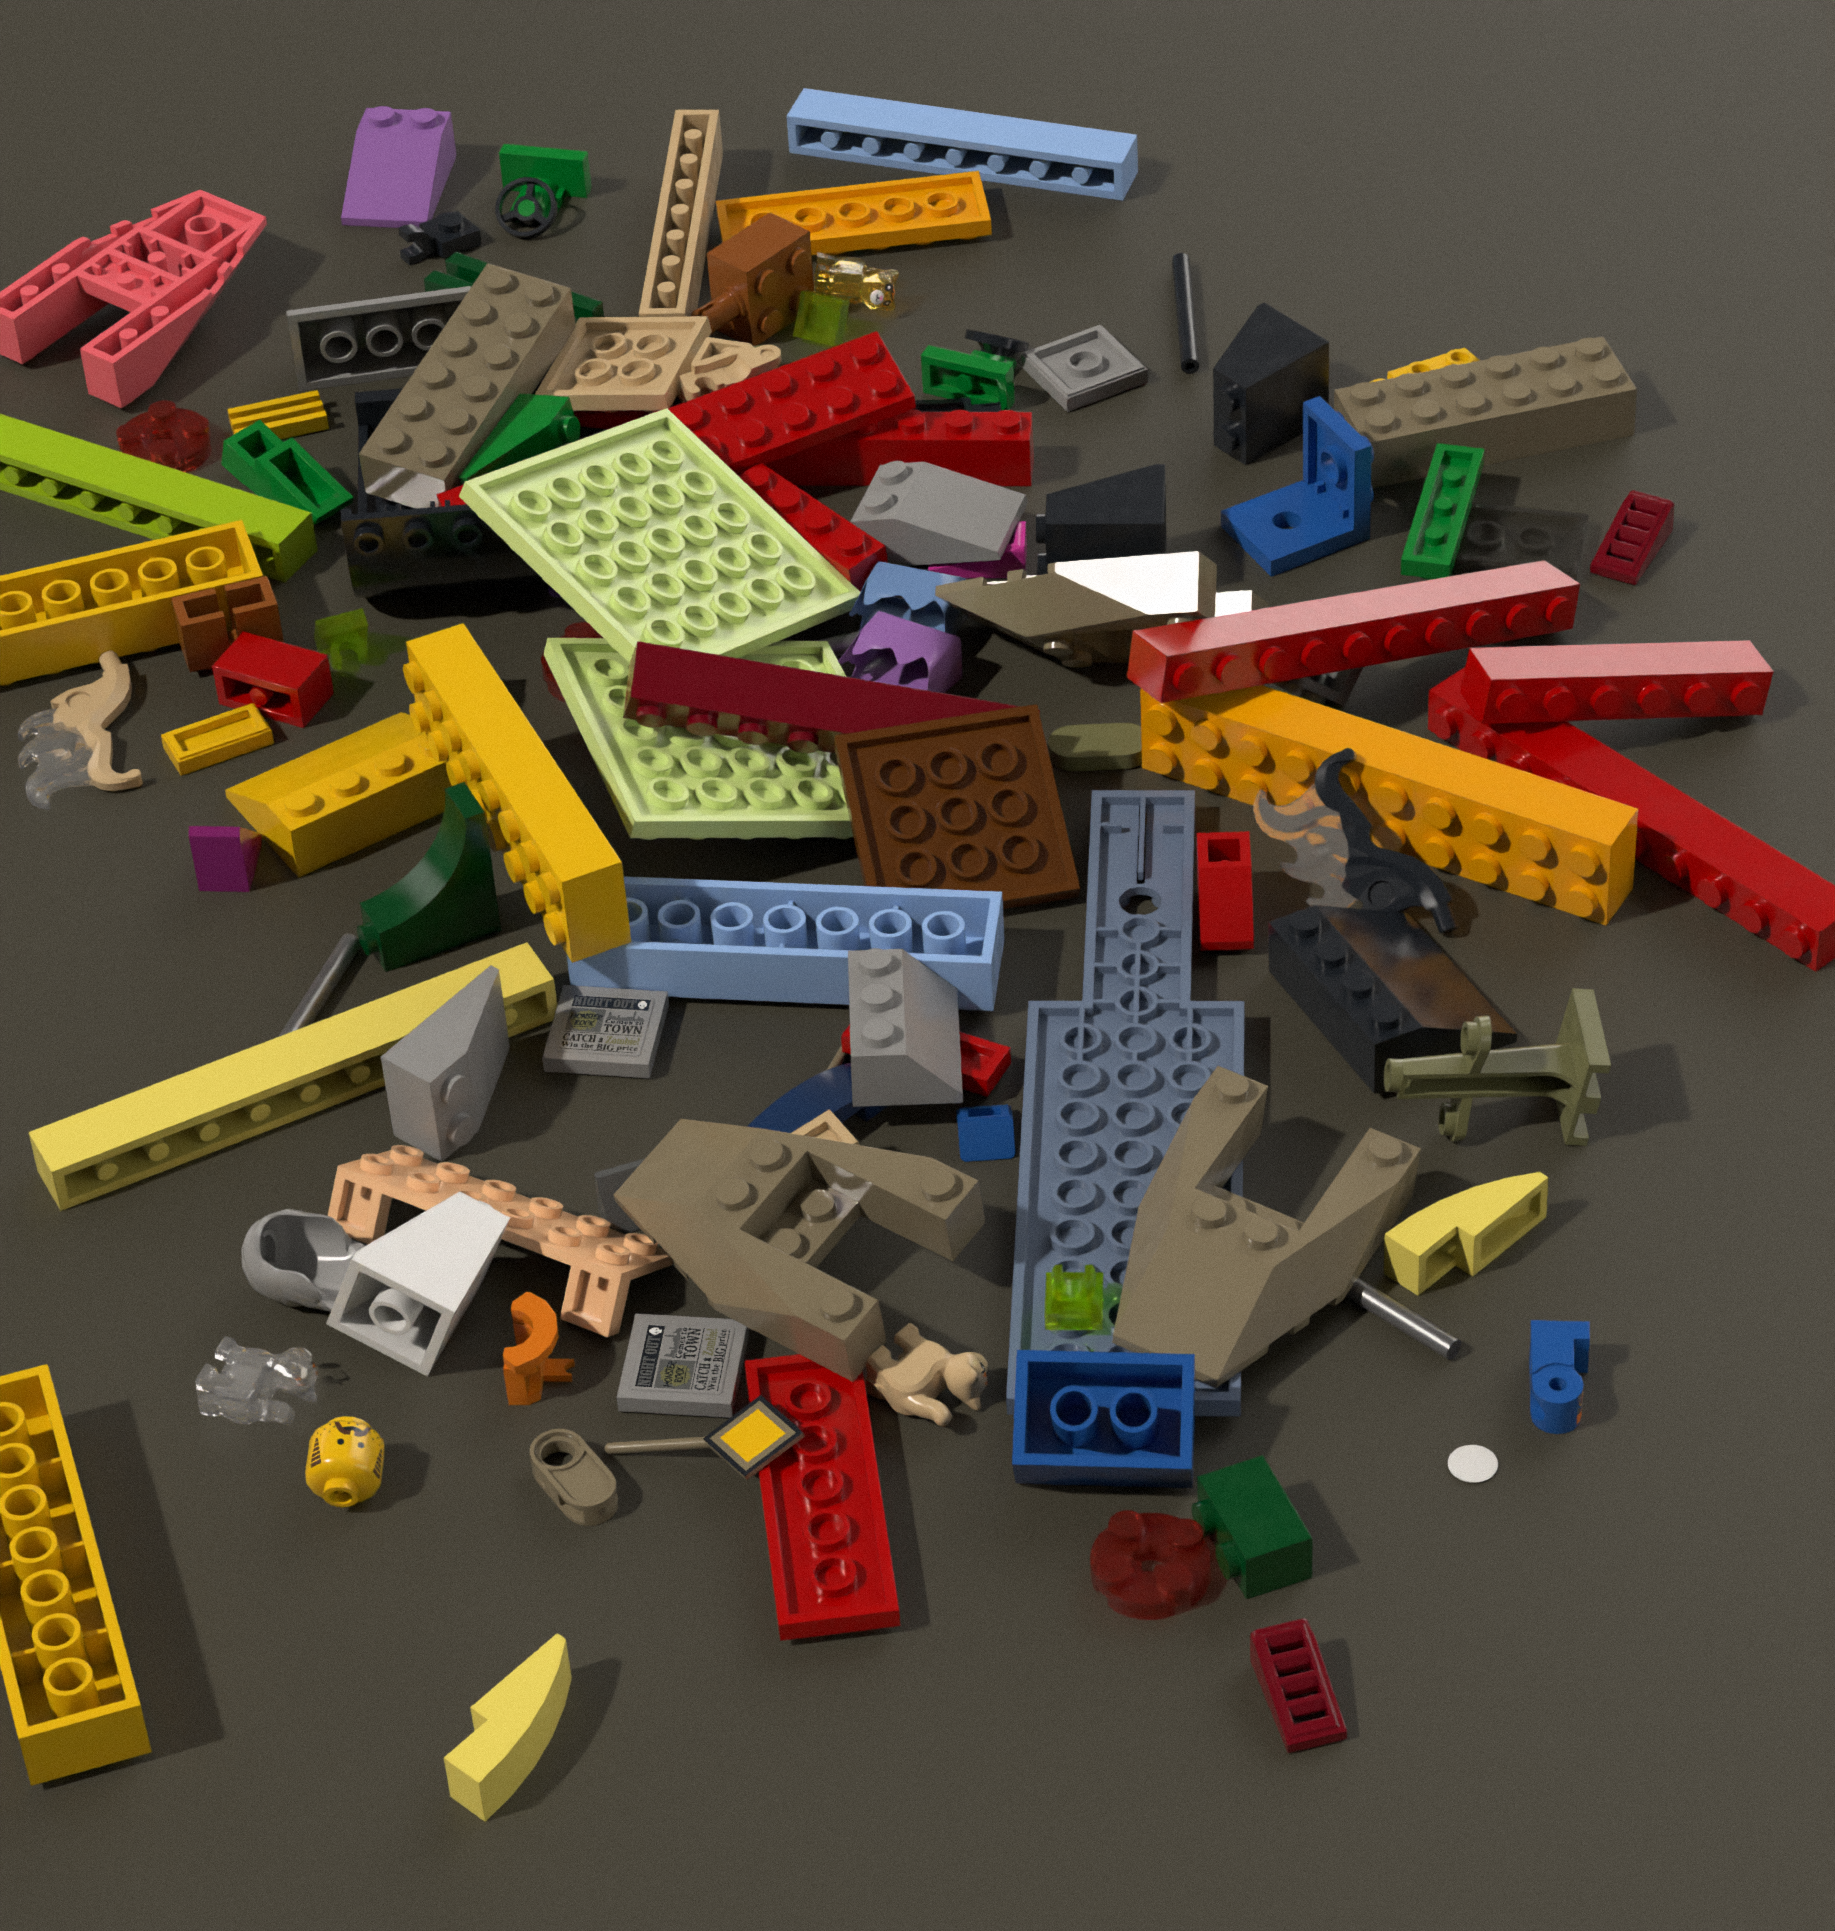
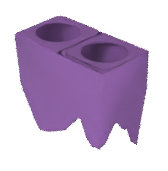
[838,611,962,693]

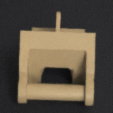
[677,337,782,403]

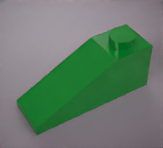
[459,394,580,485]

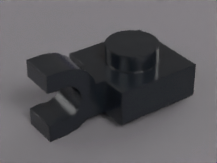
[398,210,481,266]

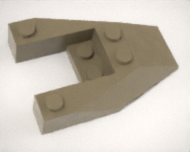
[935,551,1268,667]
[1112,1066,1421,1388]
[614,1119,986,1382]

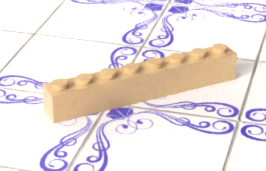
[639,110,723,317]

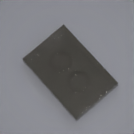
[1451,503,1589,582]

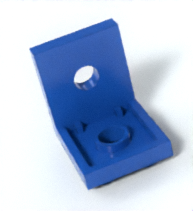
[1221,396,1374,577]

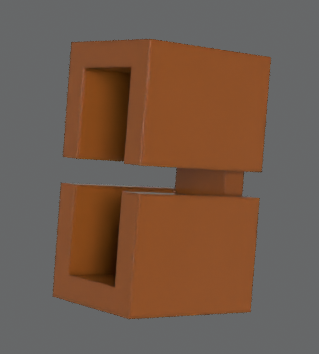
[171,576,284,673]

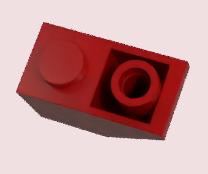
[1197,831,1254,951]

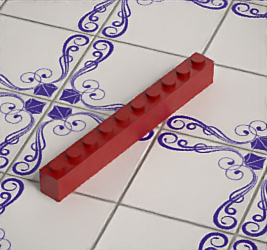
[1127,560,1580,703]
[1428,667,1835,972]

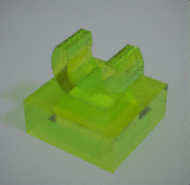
[793,290,850,346]
[314,608,368,670]
[1045,1265,1104,1330]

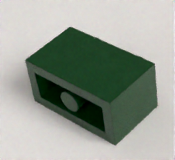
[1191,1455,1313,1600]

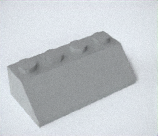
[286,286,471,391]

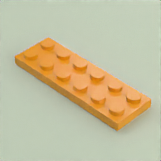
[715,171,992,255]

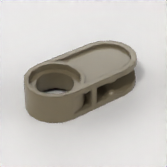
[530,1429,619,1526]

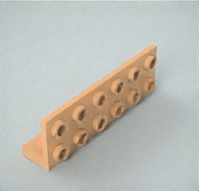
[328,1145,673,1337]

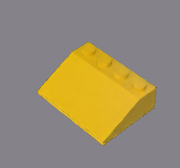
[225,712,452,878]

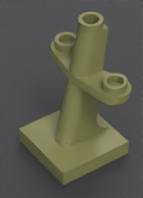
[1384,988,1611,1146]

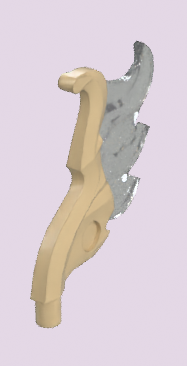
[17,651,143,810]

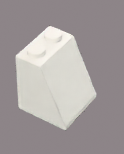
[326,1191,510,1377]

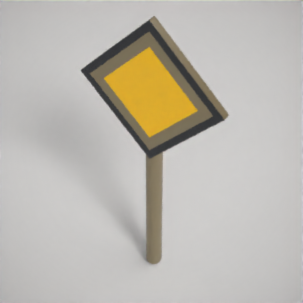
[605,1395,805,1481]

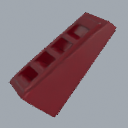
[1590,490,1675,585]
[1250,1618,1347,1753]

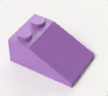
[341,106,457,228]

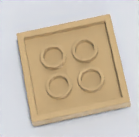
[535,316,712,413]

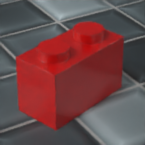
[212,631,334,728]

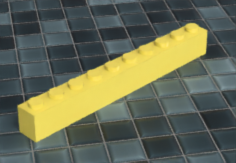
[29,942,557,1211]

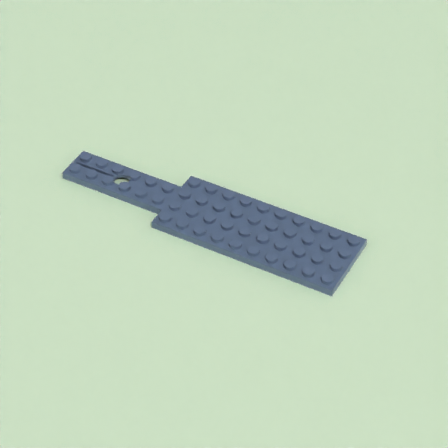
[1006,790,1245,1416]

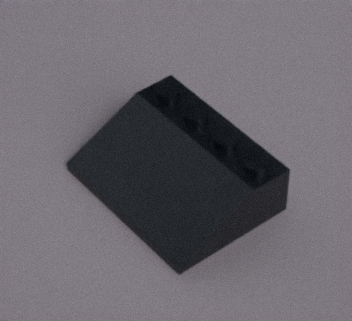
[1268,905,1517,1094]

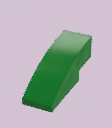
[221,420,353,525]

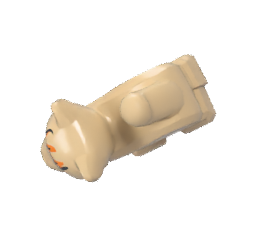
[865,1323,988,1427]

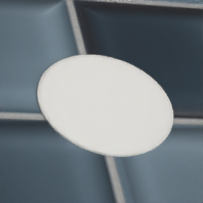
[1448,1445,1498,1483]

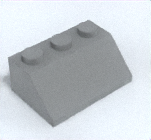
[848,948,963,1107]

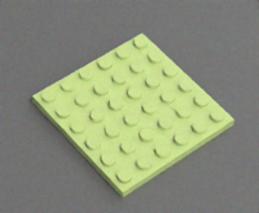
[459,408,860,663]
[544,638,853,840]

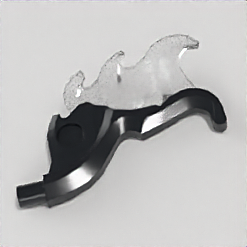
[1253,748,1460,934]

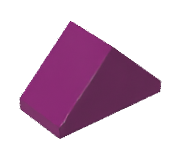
[188,826,263,892]

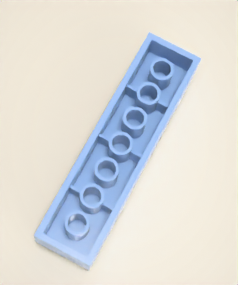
[566,877,1004,1011]

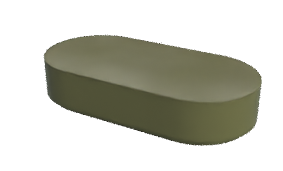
[1048,723,1142,771]

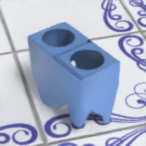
[849,561,967,635]

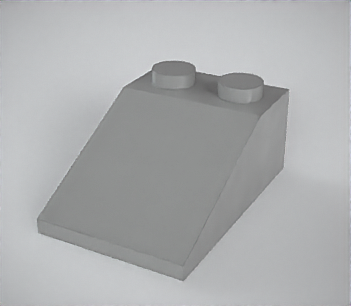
[850,461,1028,566]
[381,965,510,1162]

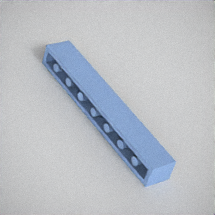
[787,88,1138,201]

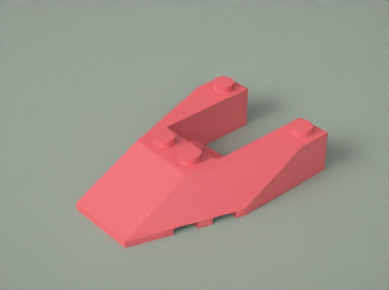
[0,190,267,409]

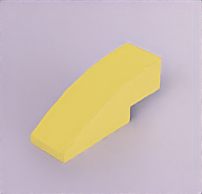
[1384,1172,1548,1296]
[444,1633,572,1822]

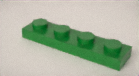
[1401,443,1485,580]

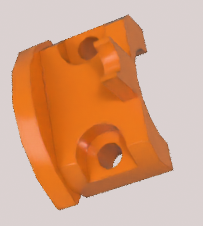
[503,1292,575,1405]

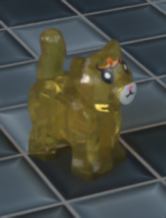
[814,252,899,311]

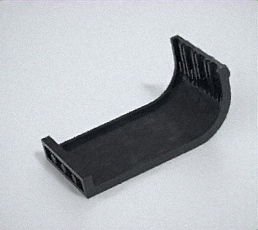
[341,381,545,598]

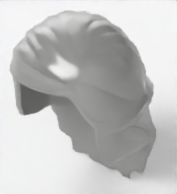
[241,1209,366,1312]

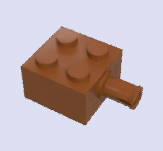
[691,212,815,346]

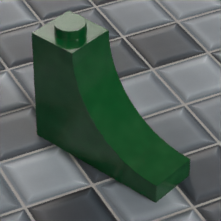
[357,782,501,972]

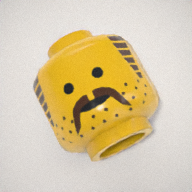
[305,1416,385,1507]

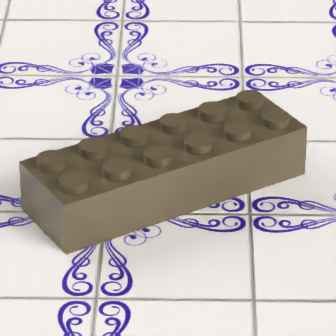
[359,263,576,509]
[1334,336,1637,488]

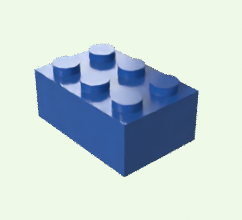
[1012,1350,1196,1488]

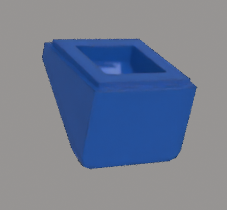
[956,1104,1015,1162]

